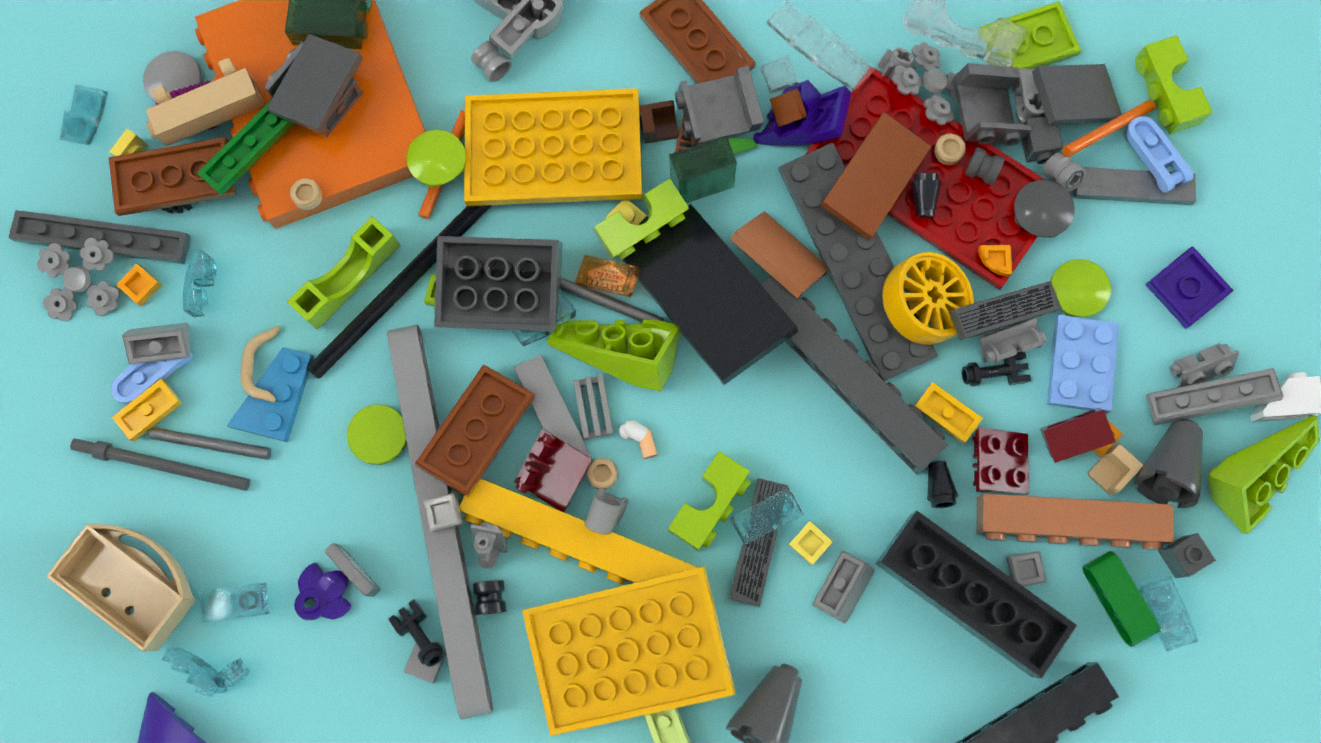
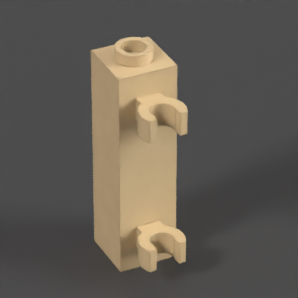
[146,57,265,146]

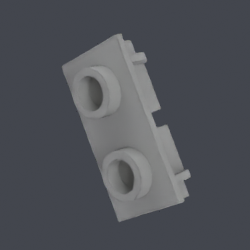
[979,317,1047,363]
[1169,343,1239,388]
[471,523,507,568]

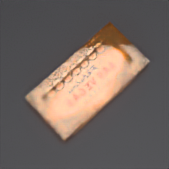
[575,255,640,298]

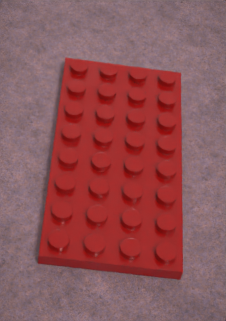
[805,66,1045,290]

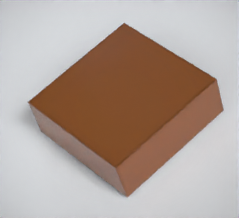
[769,89,807,127]

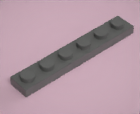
[8,210,191,264]

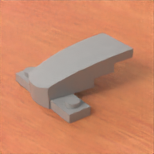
[474,0,564,58]

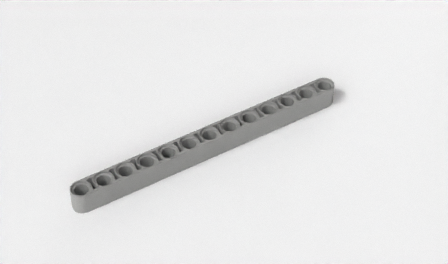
[387,325,493,720]

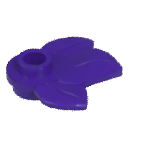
[294,563,352,621]

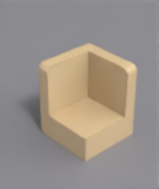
[1087,444,1144,495]

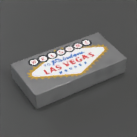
[325,543,381,597]

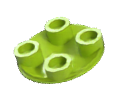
[406,130,466,188]
[1050,259,1111,317]

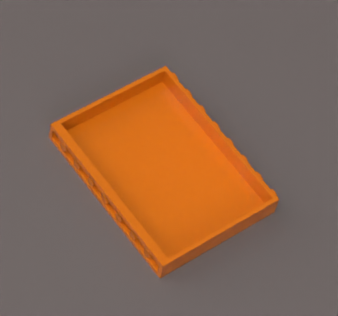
[195,0,426,229]

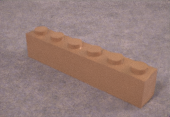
[976,494,1174,550]

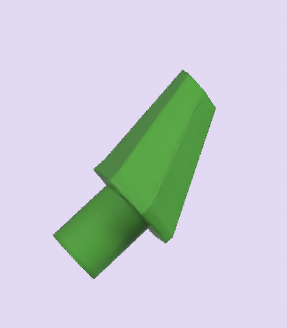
[710,138,758,161]

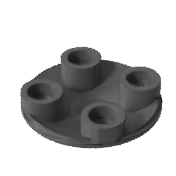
[1014,180,1075,238]

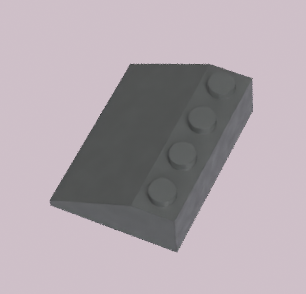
[434,236,562,331]

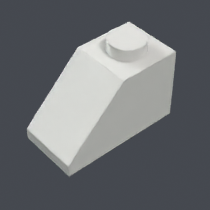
[1250,372,1321,422]

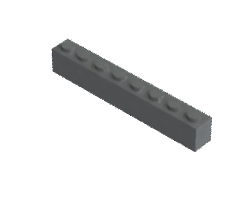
[761,275,948,475]

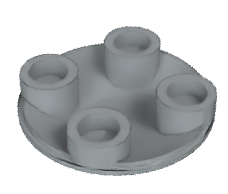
[143,51,200,101]

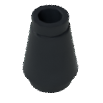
[911,173,941,218]
[927,461,958,508]

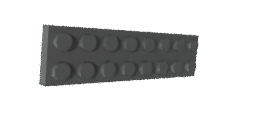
[778,142,938,381]

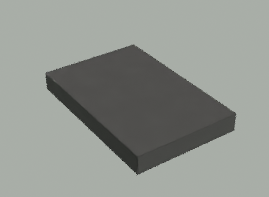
[266,34,363,134]
[1032,64,1122,125]

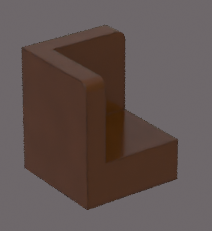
[639,100,678,144]

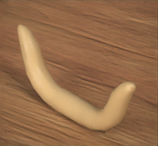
[240,326,280,403]

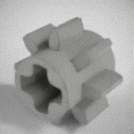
[877,48,916,83]

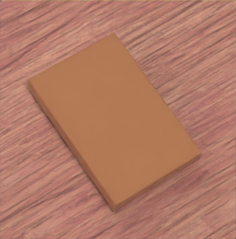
[730,211,828,298]

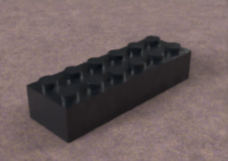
[876,510,1077,678]

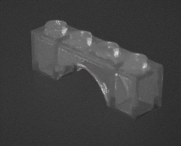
[904,0,1027,67]

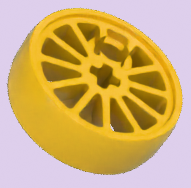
[883,252,974,345]

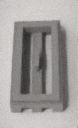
[573,374,614,440]

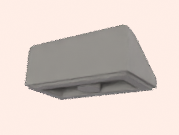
[122,323,190,364]
[812,551,875,624]

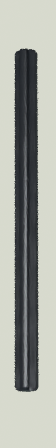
[307,205,492,378]

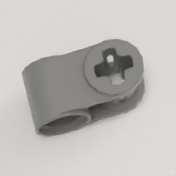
[1012,68,1045,124]
[585,487,629,535]

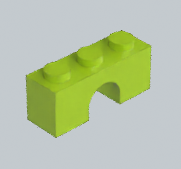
[1135,35,1213,135]
[592,178,689,260]
[668,451,751,552]

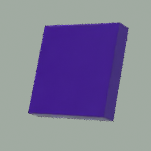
[1145,246,1234,329]

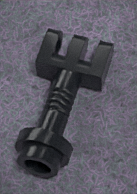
[961,352,1031,387]
[389,599,443,667]

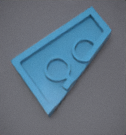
[227,347,314,442]

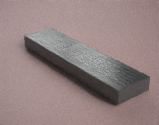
[949,281,1062,341]
[729,478,788,607]

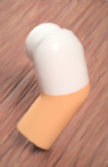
[619,420,658,459]

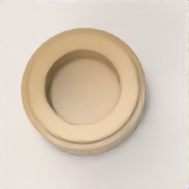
[934,134,966,165]
[290,178,322,210]
[587,458,618,489]

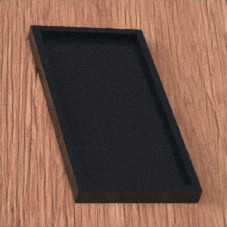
[622,204,798,385]

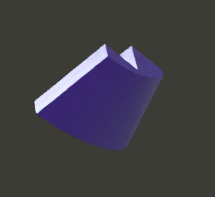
[753,80,851,146]
[137,692,207,743]

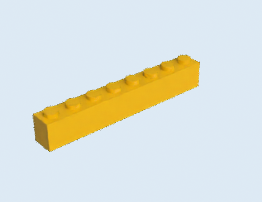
[459,479,698,585]

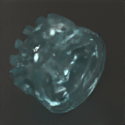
[217,659,250,689]

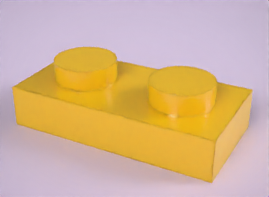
[112,379,182,442]
[915,382,983,444]

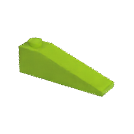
[547,319,681,392]
[1208,415,1320,534]

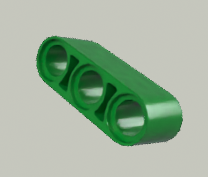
[1082,551,1160,647]

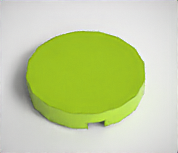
[346,404,407,465]

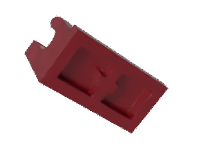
[1040,408,1116,463]

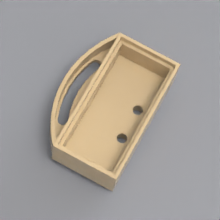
[46,524,197,651]

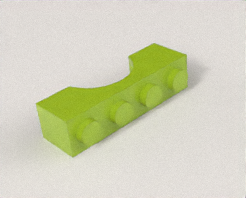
[287,216,401,330]

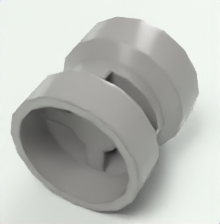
[471,41,511,82]
[1043,151,1086,192]

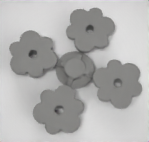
[892,42,957,126]
[37,238,120,321]

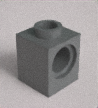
[1021,116,1063,164]
[1158,533,1216,578]

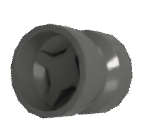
[964,147,1005,186]

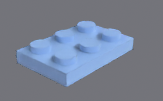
[1047,315,1119,413]

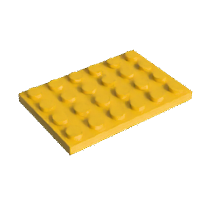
[464,88,642,206]
[522,566,736,736]

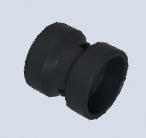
[473,580,507,615]

